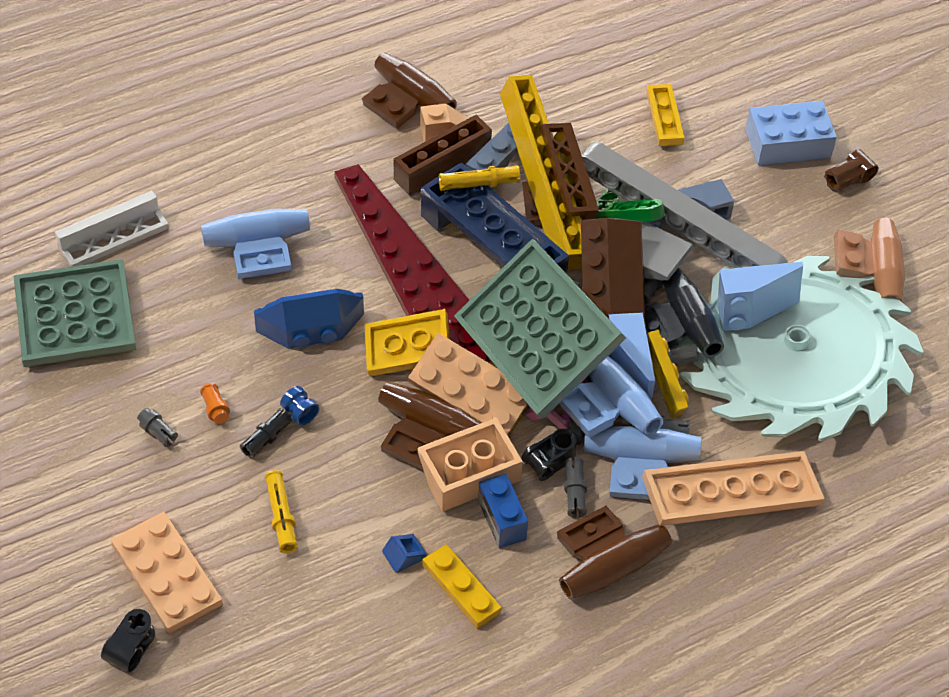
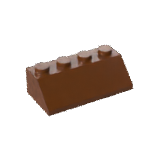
[581,218,646,329]

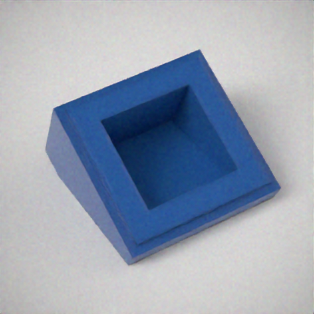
[382,534,428,572]

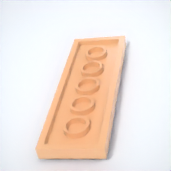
[642,451,825,526]

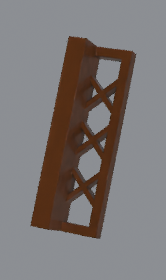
[540,123,599,220]

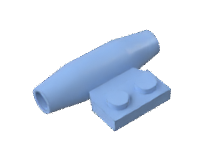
[201,209,310,279]
[559,356,663,438]
[584,426,701,500]

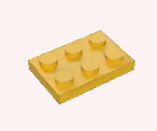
[365,309,449,376]

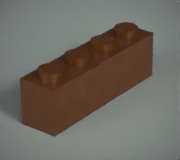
[393,114,492,195]

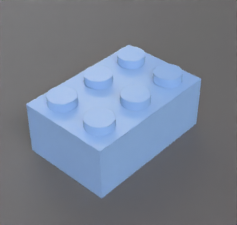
[745,101,837,166]

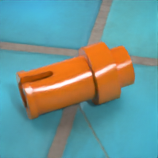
[200,383,230,424]

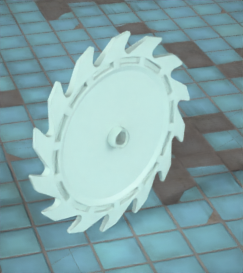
[676,256,924,442]

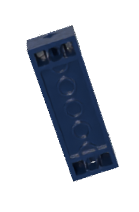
[421,163,569,274]

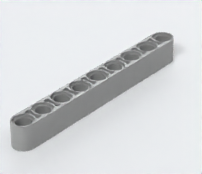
[581,142,788,268]

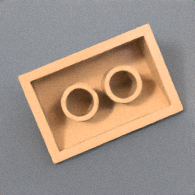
[418,418,523,512]

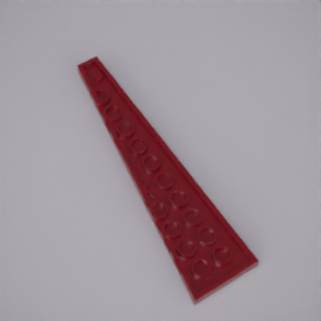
[334,164,497,368]

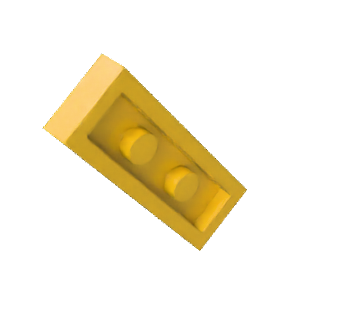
[646,84,685,146]
[647,330,689,419]
[422,544,502,629]

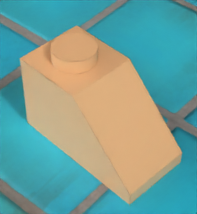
[420,104,469,142]

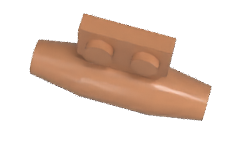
[834,218,905,302]

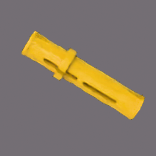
[439,165,520,191]
[265,470,298,554]

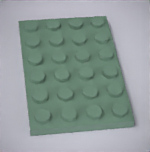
[454,239,626,419]

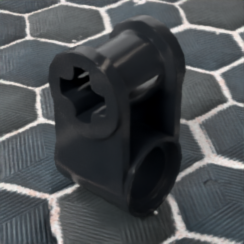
[521,429,576,481]
[101,609,155,673]

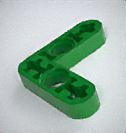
[594,189,665,222]

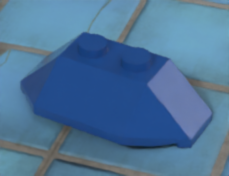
[254,289,364,349]

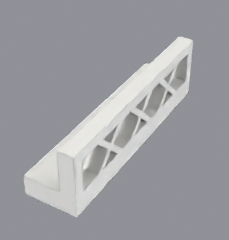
[55,191,169,267]

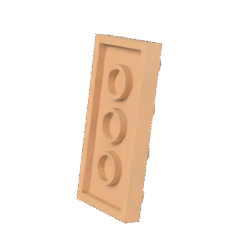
[408,333,528,436]
[111,512,223,634]

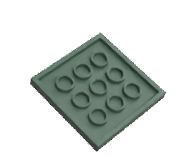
[14,259,136,367]

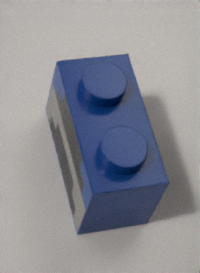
[478,474,528,548]

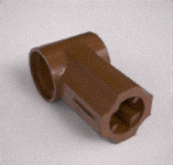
[824,149,879,191]

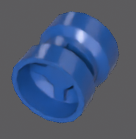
[280,386,320,426]

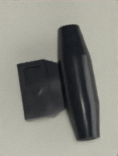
[645,268,724,357]

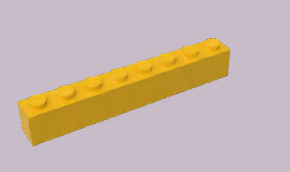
[500,75,582,270]

